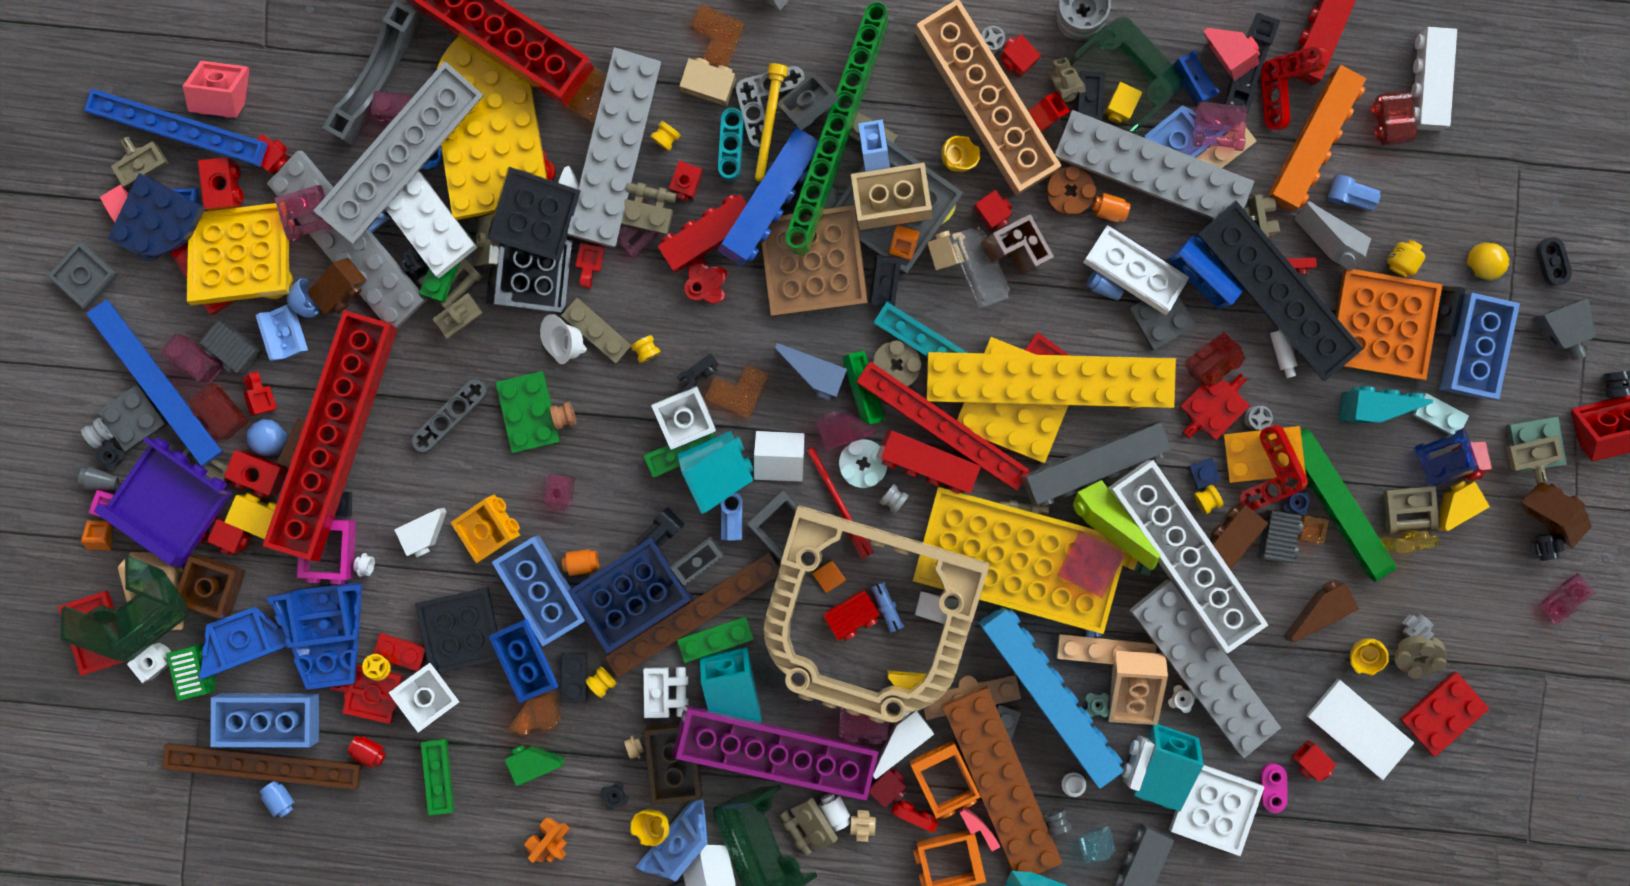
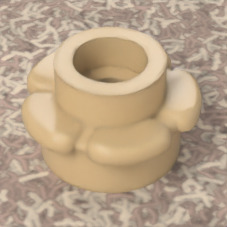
[624,736,644,759]

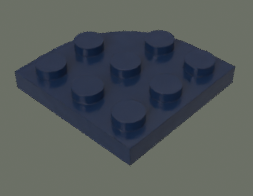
[107,173,206,256]

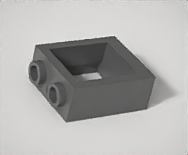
[747,490,805,560]

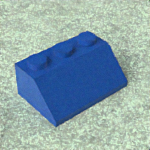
[1167,236,1244,310]
[488,619,558,703]

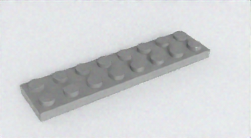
[567,47,661,248]
[313,61,484,244]
[1055,110,1255,219]
[267,151,428,329]
[1130,579,1281,758]

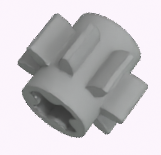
[1402,614,1434,639]

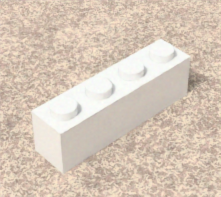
[1410,27,1457,131]

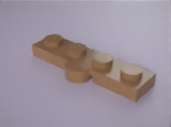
[923,674,1021,720]

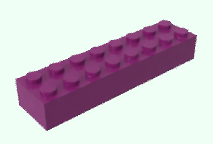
[672,705,879,801]

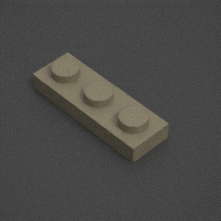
[561,298,631,364]

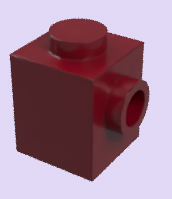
[869,768,906,808]

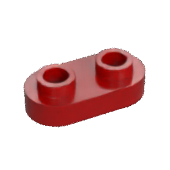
[891,799,939,832]

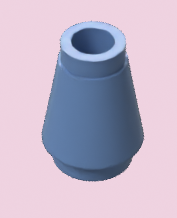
[1086,270,1125,301]

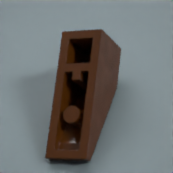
[1284,580,1359,643]

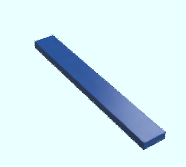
[84,88,268,167]
[86,299,224,467]

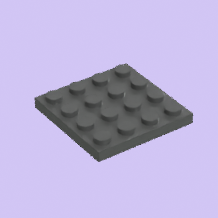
[834,138,963,273]

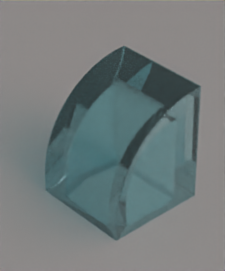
[1078,826,1116,863]

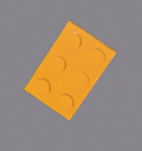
[1224,426,1306,483]

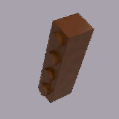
[1210,504,1268,570]

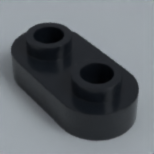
[1536,237,1572,286]

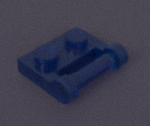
[1415,428,1480,487]

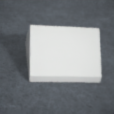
[651,386,716,450]
[754,431,804,482]
[389,663,459,732]
[683,845,736,886]

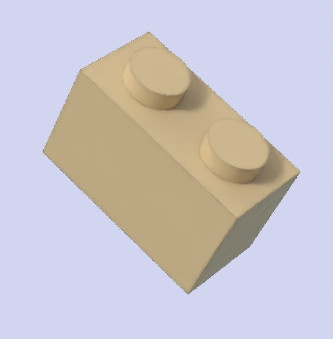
[680,58,736,107]

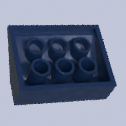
[568,538,694,654]

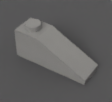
[1294,201,1371,271]

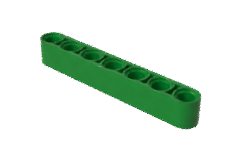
[1301,428,1397,582]

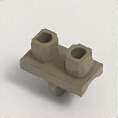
[1048,57,1086,102]
[1244,194,1280,238]
[433,293,483,339]

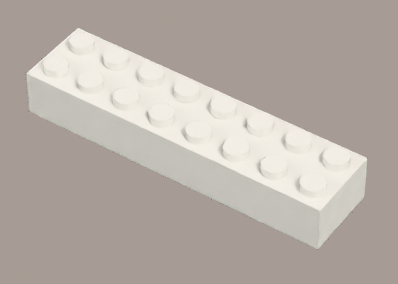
[1108,460,1268,654]

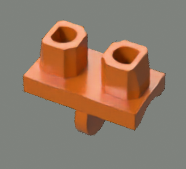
[524,818,570,863]

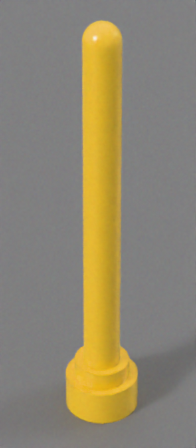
[755,63,788,182]

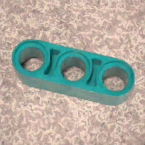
[718,108,744,183]

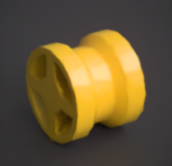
[650,121,681,151]
[631,335,661,363]
[1193,485,1224,515]
[362,654,391,681]
[586,667,616,698]

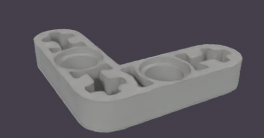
[736,66,805,149]

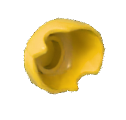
[941,136,980,173]
[1467,242,1510,281]
[1350,638,1389,676]
[630,809,670,847]

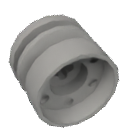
[1056,0,1111,42]

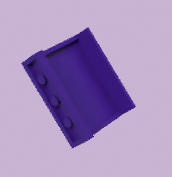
[93,437,232,567]

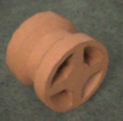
[550,402,576,430]

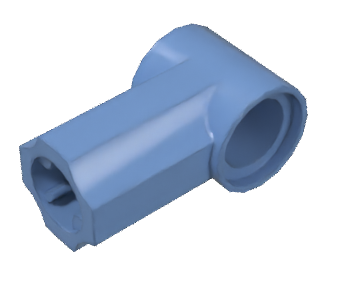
[1327,175,1381,212]
[720,492,743,540]

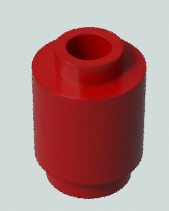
[347,735,386,769]

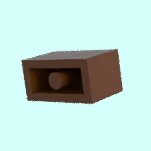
[307,258,367,315]

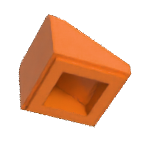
[888,225,920,260]
[81,520,112,551]
[812,559,846,593]

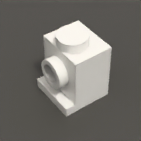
[127,643,171,683]

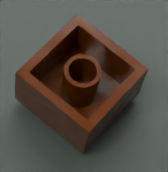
[173,554,246,619]

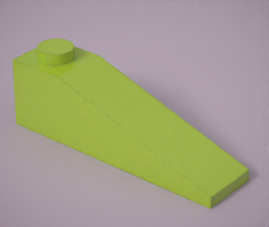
[1073,480,1161,570]

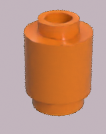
[1092,193,1130,223]
[562,549,599,576]

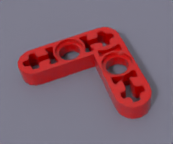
[1261,47,1329,130]
[1240,425,1307,510]

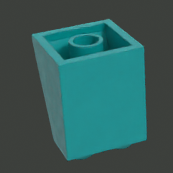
[678,431,754,514]
[700,647,762,722]
[1133,724,1204,812]

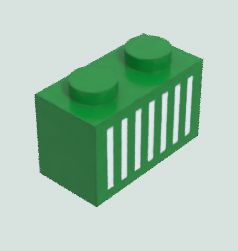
[166,643,216,701]

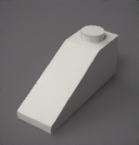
[873,711,934,779]

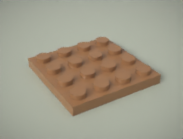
[762,205,868,316]

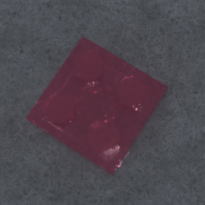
[1057,531,1125,598]

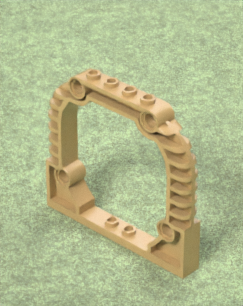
[764,505,989,723]

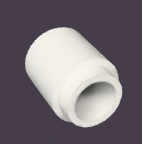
[818,793,851,832]

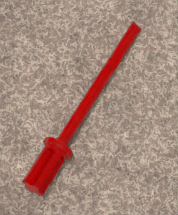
[807,447,874,559]

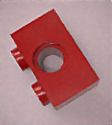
[198,157,244,211]
[223,450,288,498]

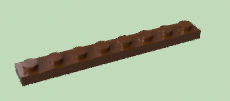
[605,552,780,677]
[162,743,362,790]

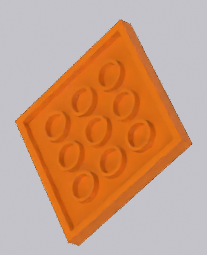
[1335,268,1442,381]

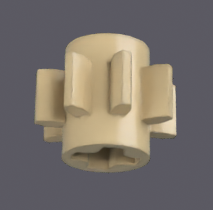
[850,810,876,842]

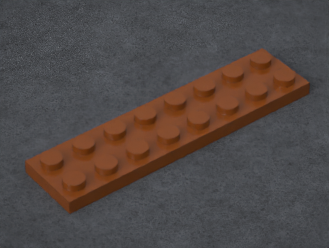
[942,686,1063,874]

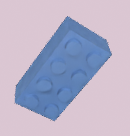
[1439,293,1520,401]
[492,535,586,647]
[210,693,319,747]

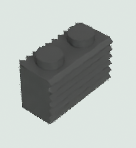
[199,319,262,374]
[1258,510,1303,564]
[670,536,724,586]

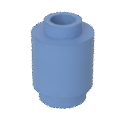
[259,781,295,818]

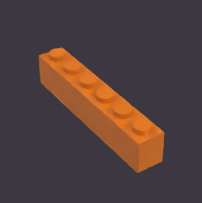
[1267,65,1367,212]

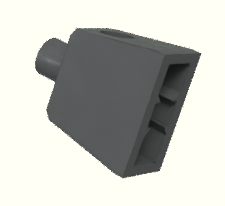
[1533,299,1596,360]

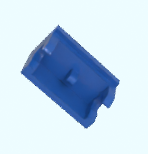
[1173,49,1220,107]

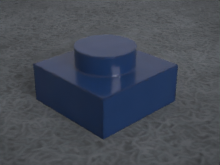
[1188,458,1221,489]

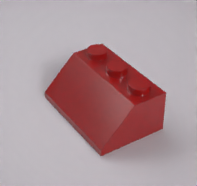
[1571,395,1630,462]

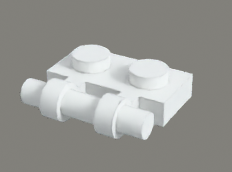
[644,667,689,718]

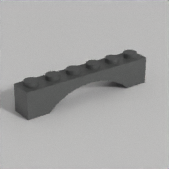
[322,0,423,146]

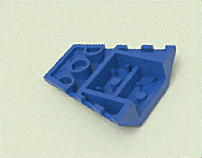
[266,582,362,690]

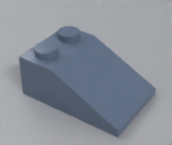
[775,343,847,401]

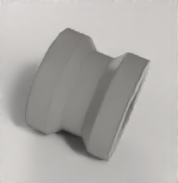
[981,26,1005,54]
[1243,406,1273,430]
[81,418,114,448]
[879,484,909,514]

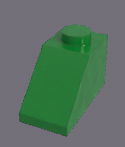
[505,745,565,787]

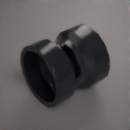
[1604,371,1630,398]

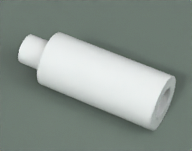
[1270,331,1298,378]

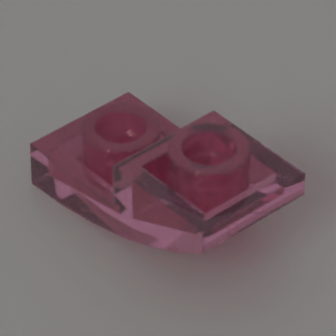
[1539,573,1596,625]

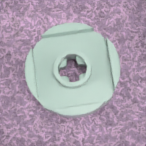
[839,439,887,488]

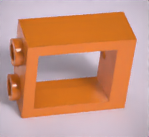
[909,740,980,819]
[913,829,986,886]

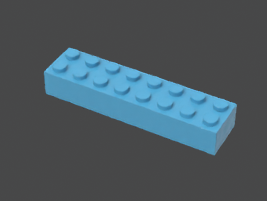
[978,606,1124,789]

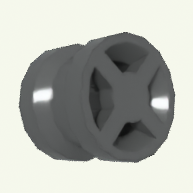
[1042,807,1072,836]

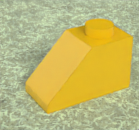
[1437,480,1490,531]

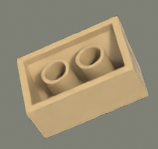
[851,163,932,230]

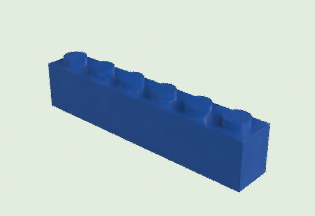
[717,127,819,267]

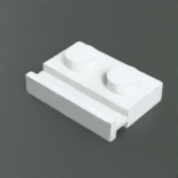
[1122,735,1155,791]

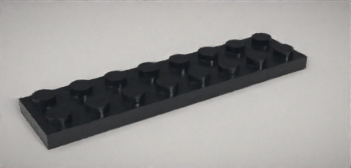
[1196,200,1363,381]

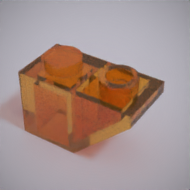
[508,692,561,735]

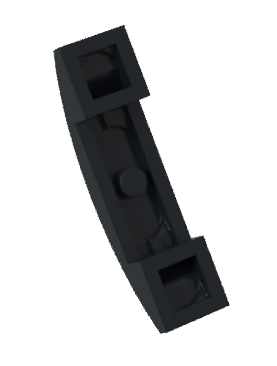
[1224,13,1281,115]

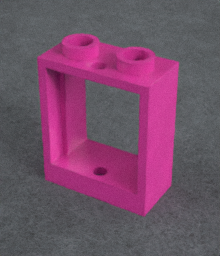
[297,519,356,584]

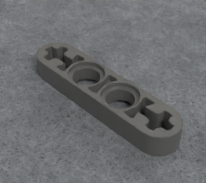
[412,379,489,452]

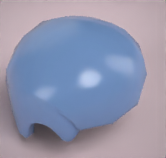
[287,278,321,318]
[246,419,288,458]

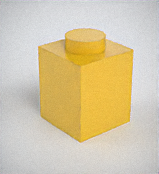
[1103,82,1142,124]

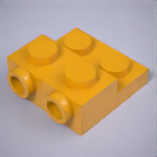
[450,494,521,564]

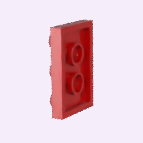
[58,590,131,676]
[1400,671,1489,757]

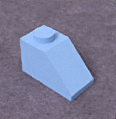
[858,119,890,172]

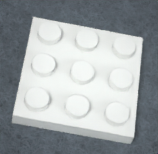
[1169,765,1264,856]

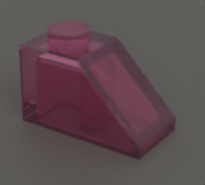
[817,411,877,451]

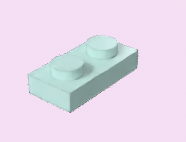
[1411,393,1469,437]

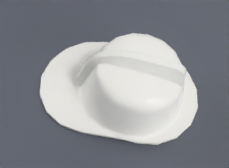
[540,314,587,364]

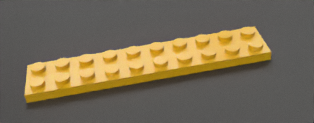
[927,352,1176,408]

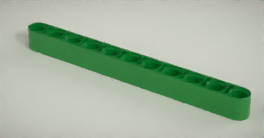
[785,2,889,256]

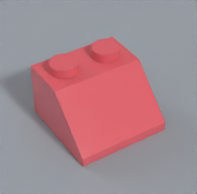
[1203,28,1260,81]
[182,61,249,118]

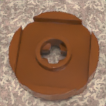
[1046,166,1096,216]

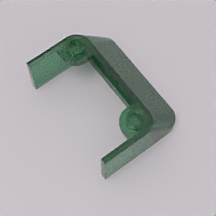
[1069,17,1184,134]
[61,555,188,661]
[713,785,818,886]

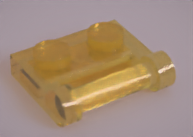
[1379,530,1440,553]

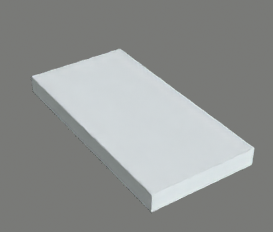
[1083,225,1190,315]
[1306,679,1414,780]

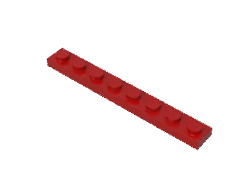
[856,361,1030,491]

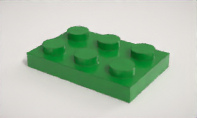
[495,371,561,453]

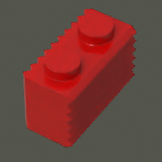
[823,589,880,641]

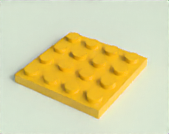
[187,202,289,306]
[957,337,1068,463]

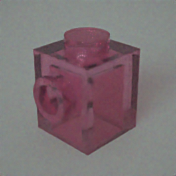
[544,474,575,511]

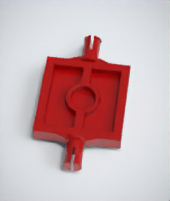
[1180,372,1251,441]
[330,664,403,724]

